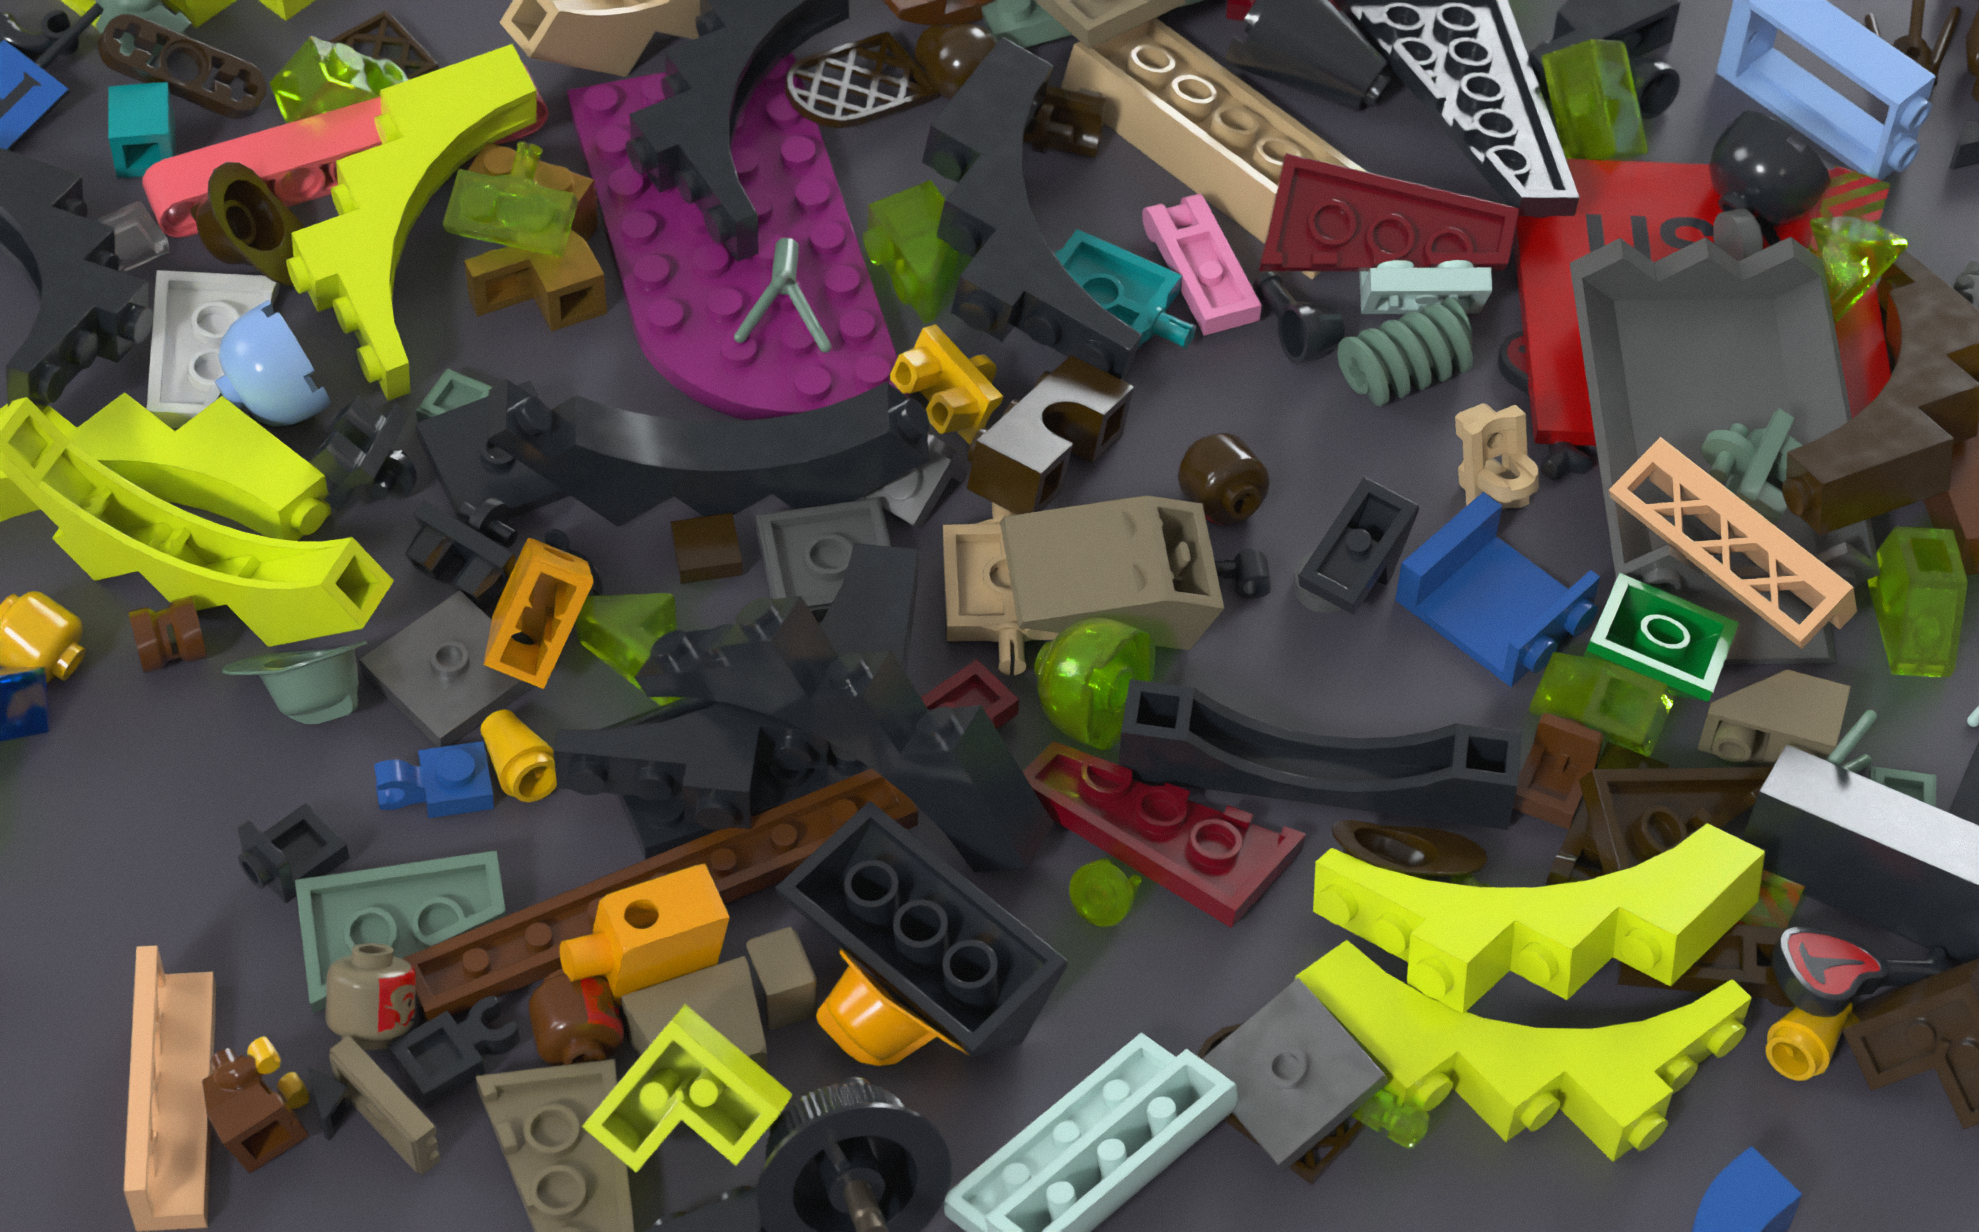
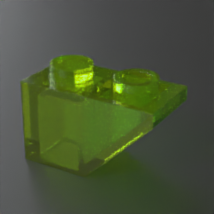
[269,36,407,124]
[863,180,958,324]
[1867,526,1968,677]
[1528,652,1674,757]

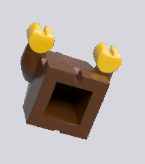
[202,1037,309,1174]

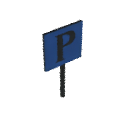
[0,2,104,151]

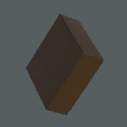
[670,513,743,584]

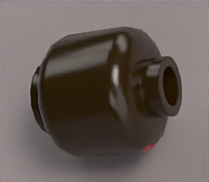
[1177,433,1270,526]

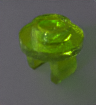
[1069,858,1142,927]

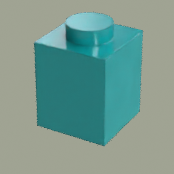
[108,82,176,178]

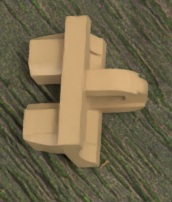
[1455,403,1539,509]

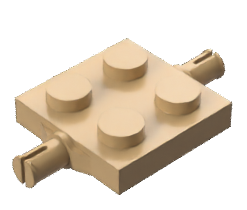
[943,502,1074,675]

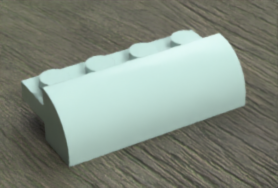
[943,1032,1238,1232]

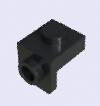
[238,803,350,904]

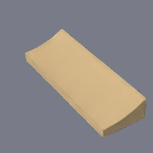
[1061,18,1366,280]

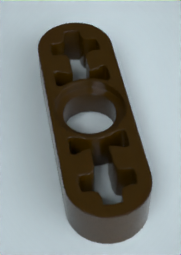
[98,14,267,119]

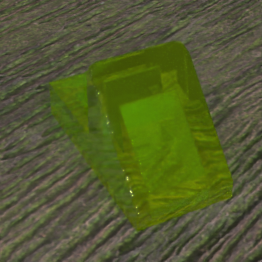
[1810,216,1908,324]
[576,593,684,706]

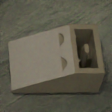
[1000,495,1224,650]

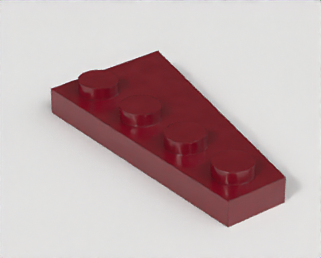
[1259,153,1519,271]
[1023,741,1306,928]

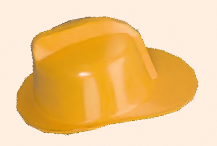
[816,949,969,1066]

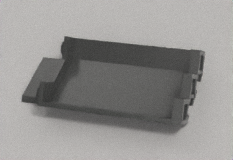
[1569,237,1881,665]

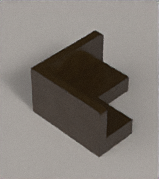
[1842,959,1979,1130]

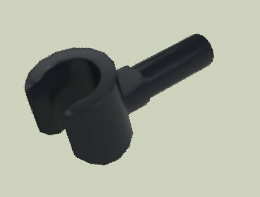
[1214,548,1271,598]

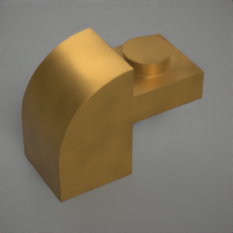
[464,222,607,332]

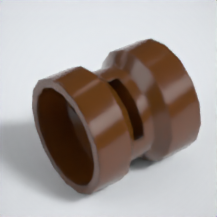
[128,596,207,673]

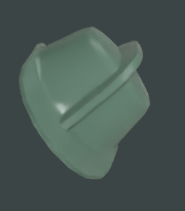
[222,640,367,724]

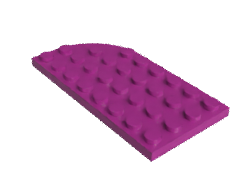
[566,52,910,420]

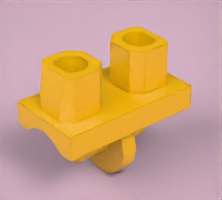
[890,324,1004,445]

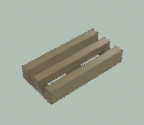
[329,1036,441,1175]

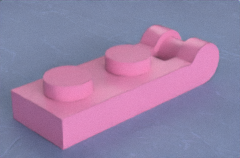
[1142,193,1261,336]

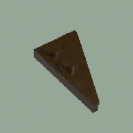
[1579,767,1773,875]

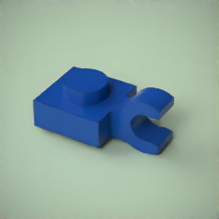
[374,741,494,818]

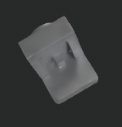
[864,434,967,530]

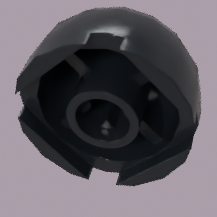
[1709,110,1831,227]

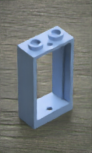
[1716,0,1936,185]

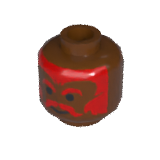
[528,969,623,1067]

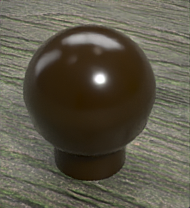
[915,23,999,100]

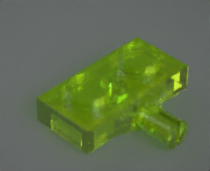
[442,142,578,257]

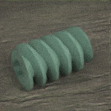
[1337,297,1473,407]

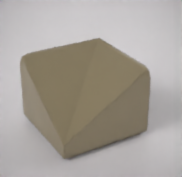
[746,926,817,1030]

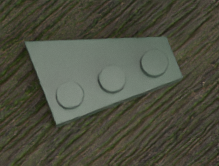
[295,850,506,1014]

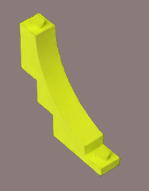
[0,392,332,541]

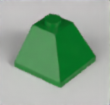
[1580,573,1739,702]

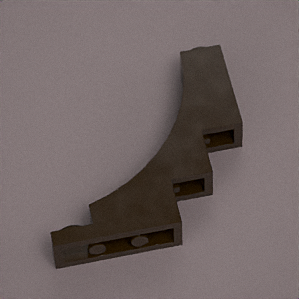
[1782,247,1979,536]

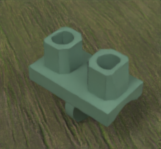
[1701,408,1803,525]

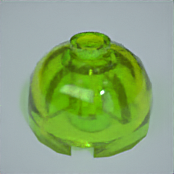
[1034,617,1156,750]

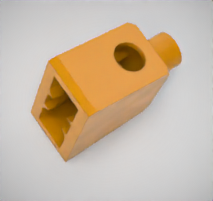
[483,538,593,689]
[560,863,730,1006]

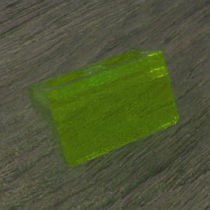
[1541,39,1648,160]

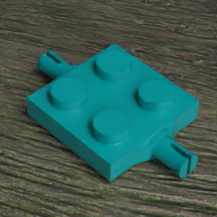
[1054,229,1196,350]

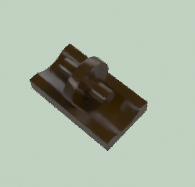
[1023,85,1107,158]

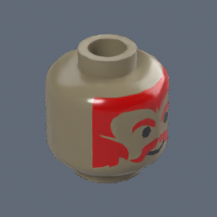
[325,943,416,1050]

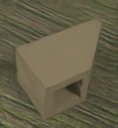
[1697,669,1851,767]

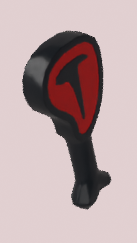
[1770,927,1953,1017]

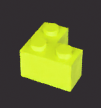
[582,1004,793,1172]

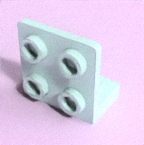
[1359,196,1492,314]

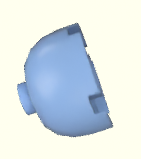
[214,300,332,427]

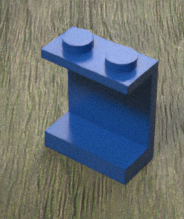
[1395,492,1600,687]

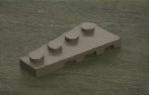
[476,1059,635,1232]

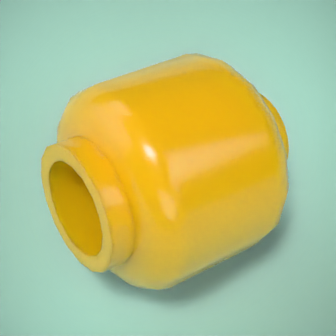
[0,591,86,687]

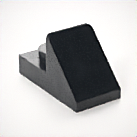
[1298,477,1419,615]

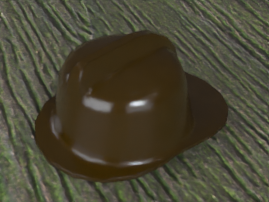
[191,162,305,286]
[1331,820,1487,882]

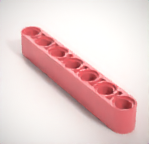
[142,64,548,238]

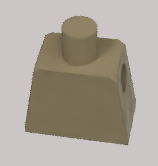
[622,956,768,1073]

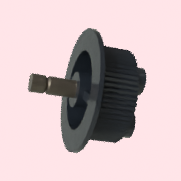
[756,1077,952,1232]

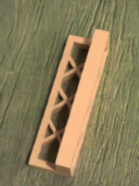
[1609,437,1857,649]
[124,946,217,1232]

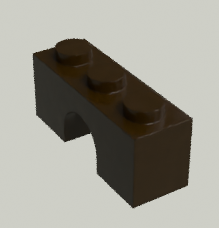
[967,355,1134,515]

